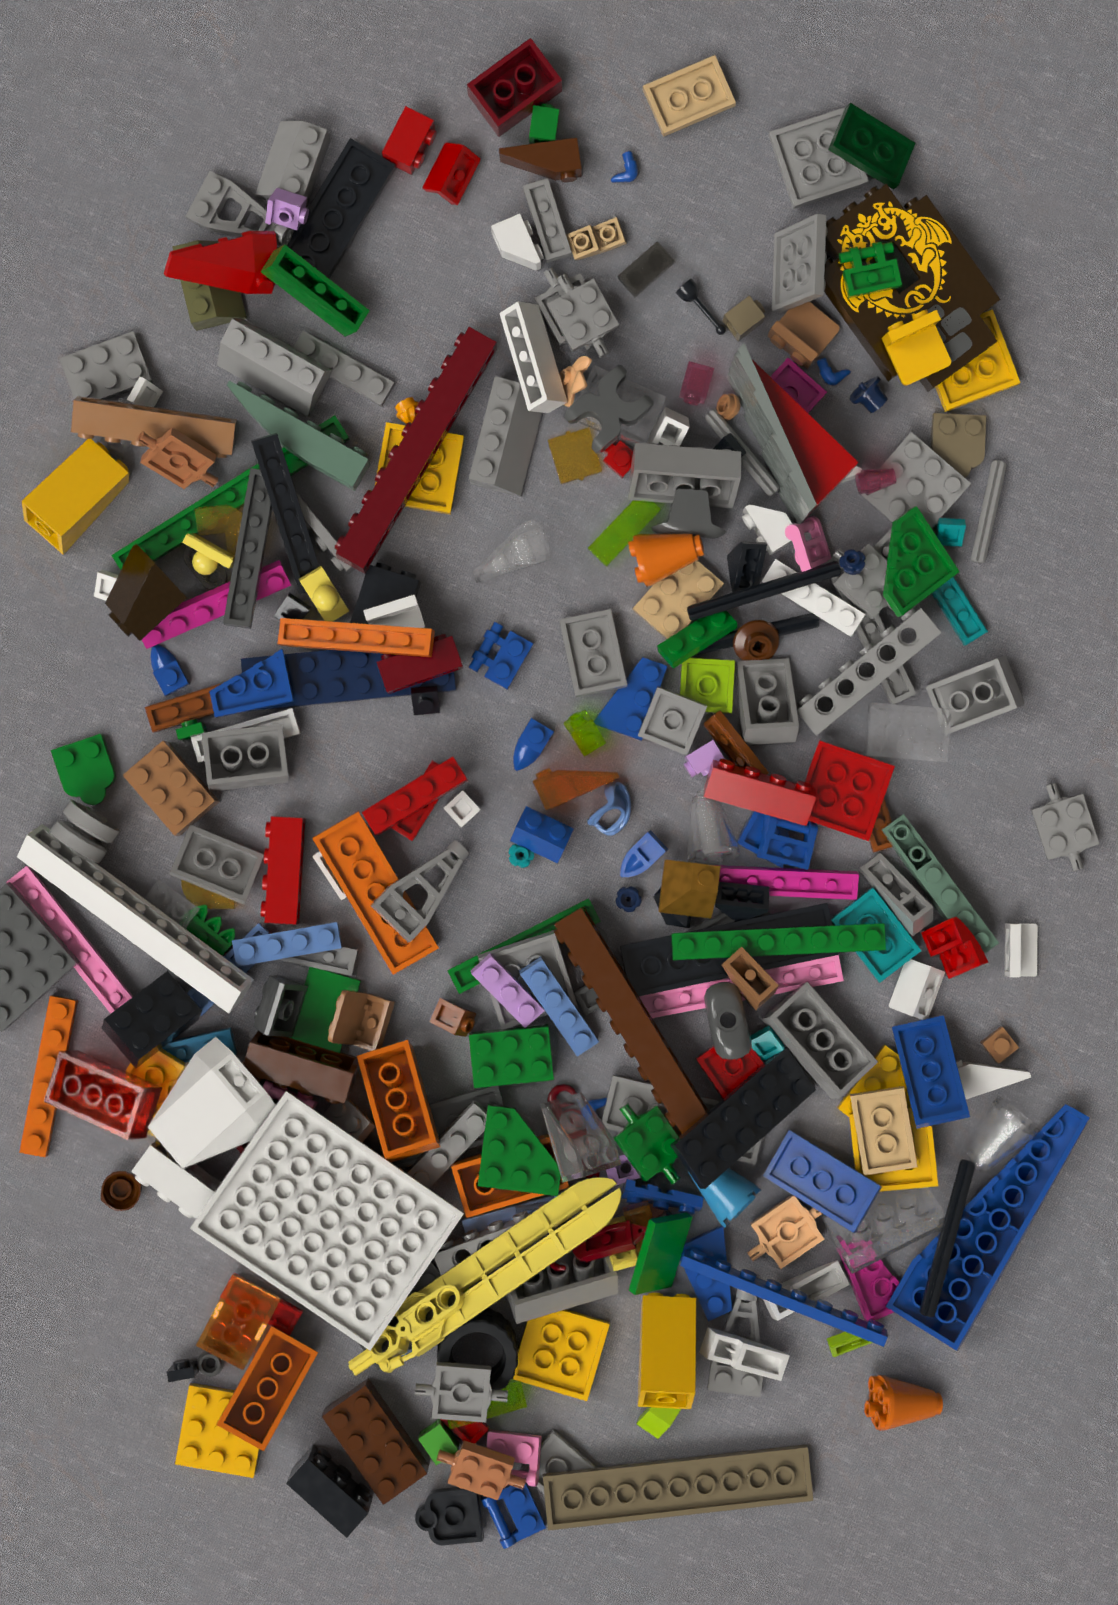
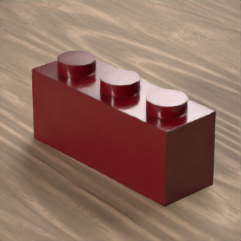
[376,634,464,694]

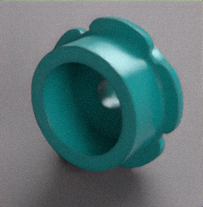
[508,844,534,868]

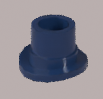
[850,376,888,413]

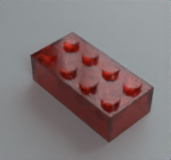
[44,1050,162,1140]

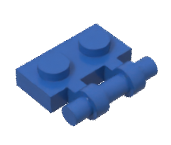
[468,622,533,690]

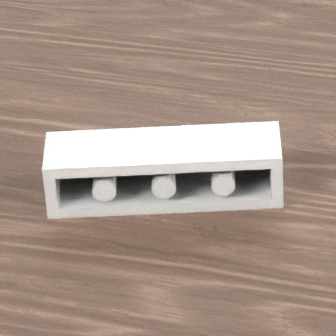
[499,301,567,413]

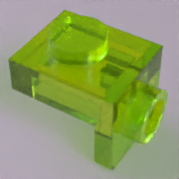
[563,710,606,757]

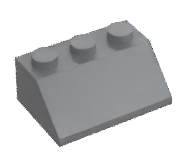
[255,121,330,208]
[202,724,289,792]

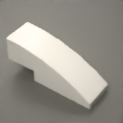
[763,1260,850,1321]
[699,1327,790,1381]

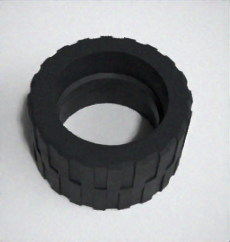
[437,1308,518,1390]

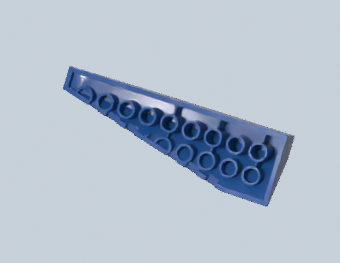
[886,1104,1090,1351]

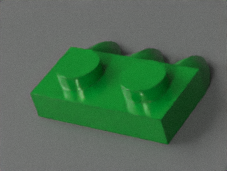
[179,905,235,956]

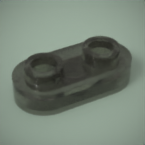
[183,546,228,590]

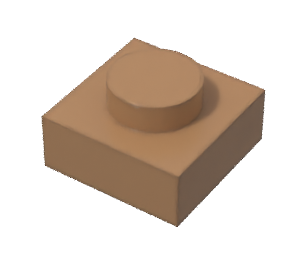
[980,1026,1019,1064]

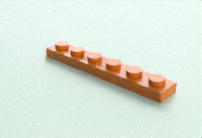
[277,618,435,657]
[19,995,78,1157]

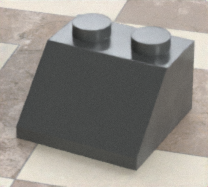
[253,976,308,1037]

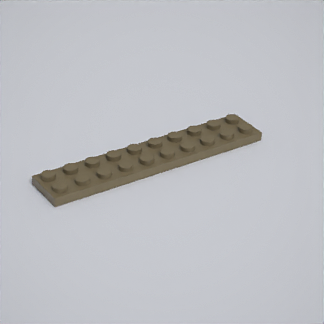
[542,1445,813,1531]

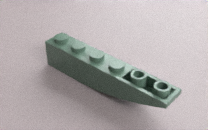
[227,380,371,491]
[882,814,999,953]

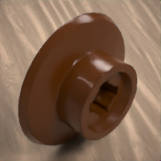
[733,620,780,661]

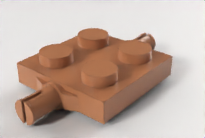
[137,427,218,489]
[436,1440,526,1500]

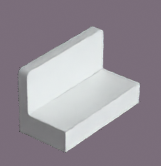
[363,595,425,628]
[1004,923,1038,977]
[889,959,945,1020]

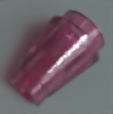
[855,468,896,496]

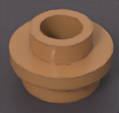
[716,393,740,420]

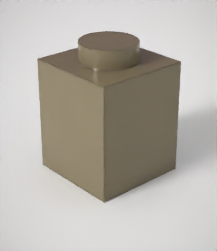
[722,296,765,342]

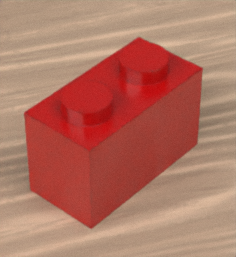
[382,106,437,175]

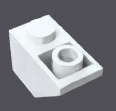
[491,214,544,271]
[742,504,792,555]

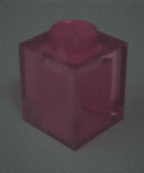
[679,361,714,406]

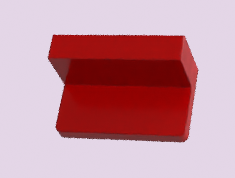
[422,142,481,205]

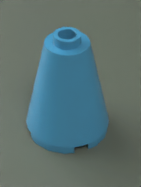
[688,1168,761,1228]

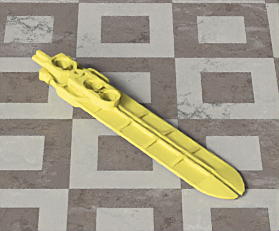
[348,1178,622,1376]

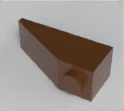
[499,138,582,183]

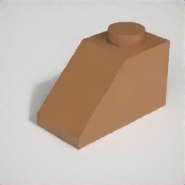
[722,947,779,1010]

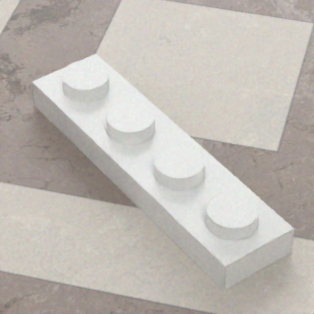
[762,559,866,637]
[191,708,301,763]

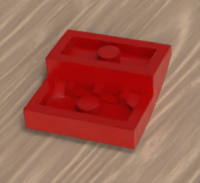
[921,916,988,979]

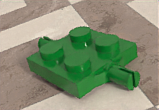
[613,1103,681,1184]

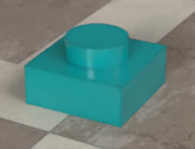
[936,518,966,547]
[751,1026,785,1062]

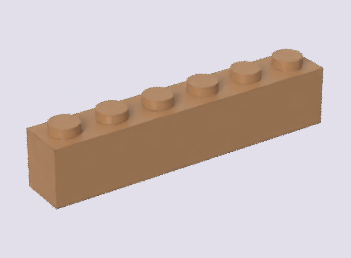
[71,396,237,458]

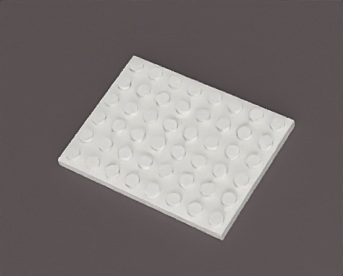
[190,1091,464,1351]

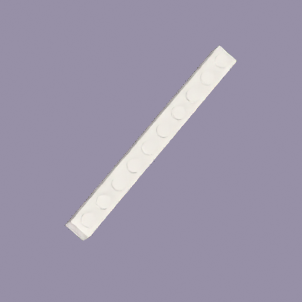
[17,824,254,1013]

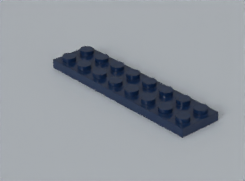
[241,650,456,712]

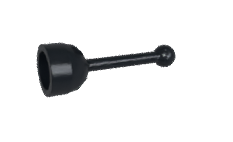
[675,278,726,335]

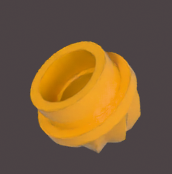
[395,397,419,424]

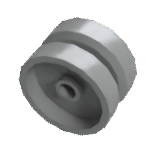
[50,800,121,863]

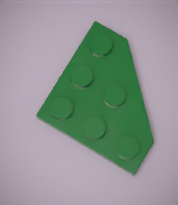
[883,506,960,617]
[478,1104,561,1196]

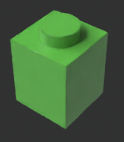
[418,1419,460,1466]

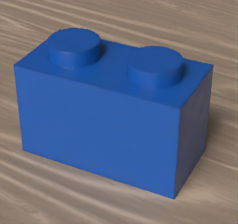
[510,806,574,864]

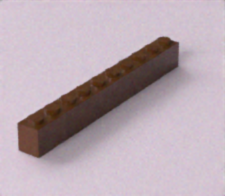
[554,906,709,1137]

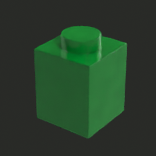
[529,104,559,144]

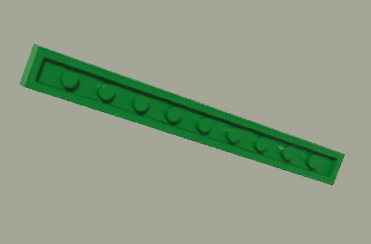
[111,415,350,570]

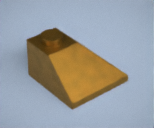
[658,859,721,919]

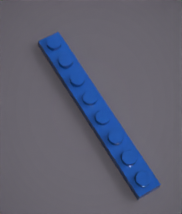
[680,1249,888,1347]

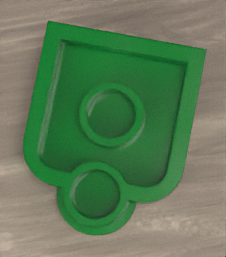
[50,734,116,805]

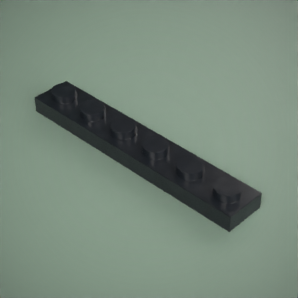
[251,433,319,594]

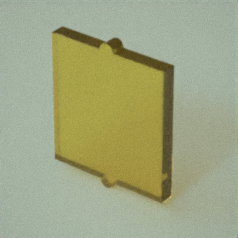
[547,427,602,484]

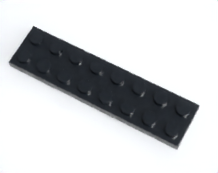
[620,903,839,996]

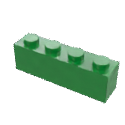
[261,244,370,337]

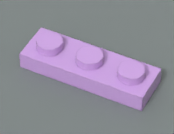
[471,953,545,1028]

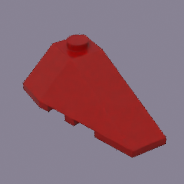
[164,231,277,294]

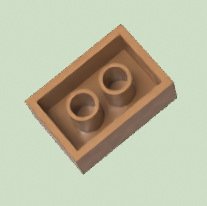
[123,741,220,836]

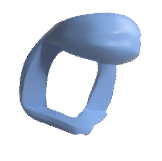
[587,781,631,836]

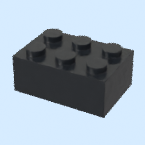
[102,971,202,1068]
[286,1444,373,1538]

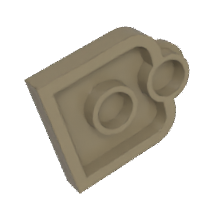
[931,413,986,478]

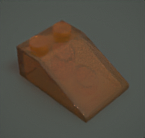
[533,768,619,811]
[196,1273,281,1370]

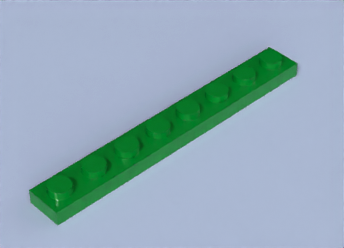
[671,923,886,960]

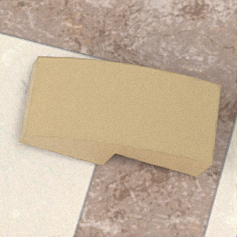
[566,217,627,260]

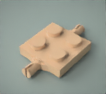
[747,1195,824,1269]

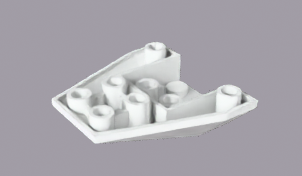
[148,1037,276,1169]

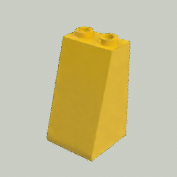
[22,439,129,555]
[637,1292,696,1409]

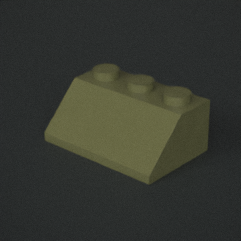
[172,240,247,331]

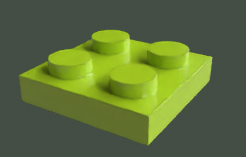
[680,658,735,714]

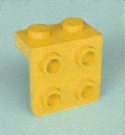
[881,309,951,386]

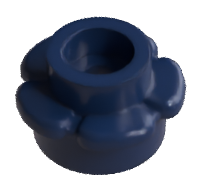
[839,549,866,575]
[615,886,642,912]

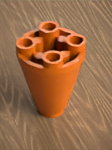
[628,534,705,587]
[864,1375,943,1431]

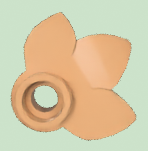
[559,356,592,407]

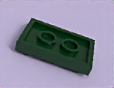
[828,103,916,190]

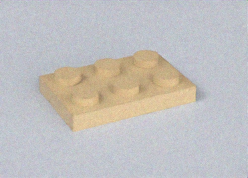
[643,55,736,137]
[632,560,724,639]
[850,1086,917,1175]

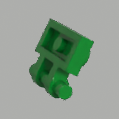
[839,241,902,299]

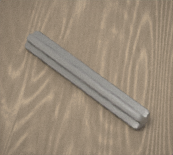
[705,409,780,496]
[971,460,1007,563]

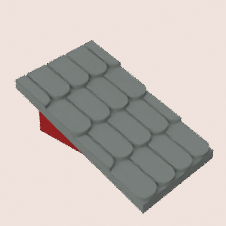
[727,343,859,524]

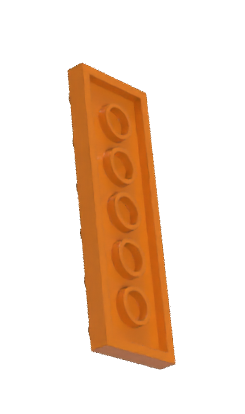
[312,811,439,975]

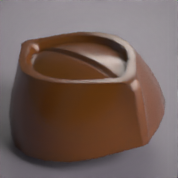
[101,1171,142,1211]

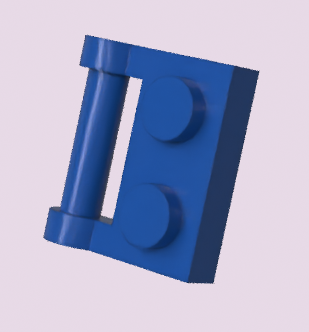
[757,815,818,870]
[480,1483,546,1549]

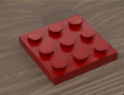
[805,740,895,841]

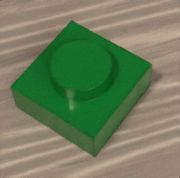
[175,719,208,741]

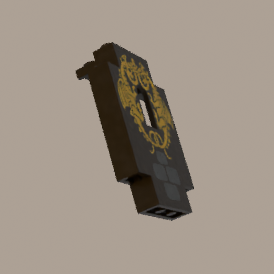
[824,184,1001,392]

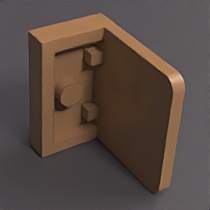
[768,302,840,369]
[328,990,395,1051]

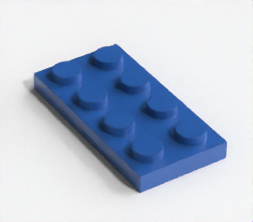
[892,1015,970,1129]
[763,1130,882,1233]

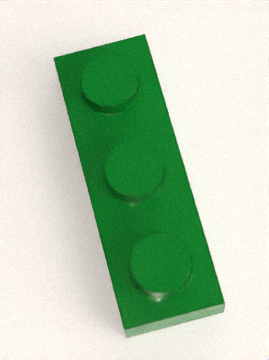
[657,611,737,669]

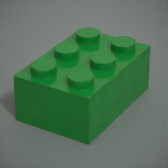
[469,1024,554,1088]

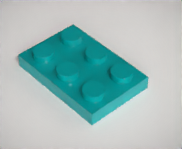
[831,887,922,983]

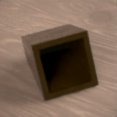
[105,544,187,641]

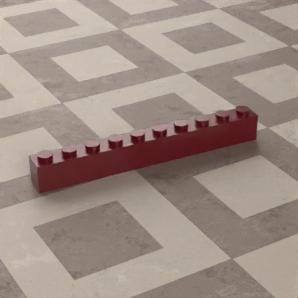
[334,327,497,574]

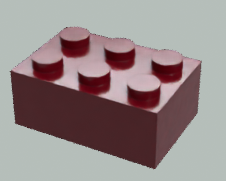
[467,38,562,137]

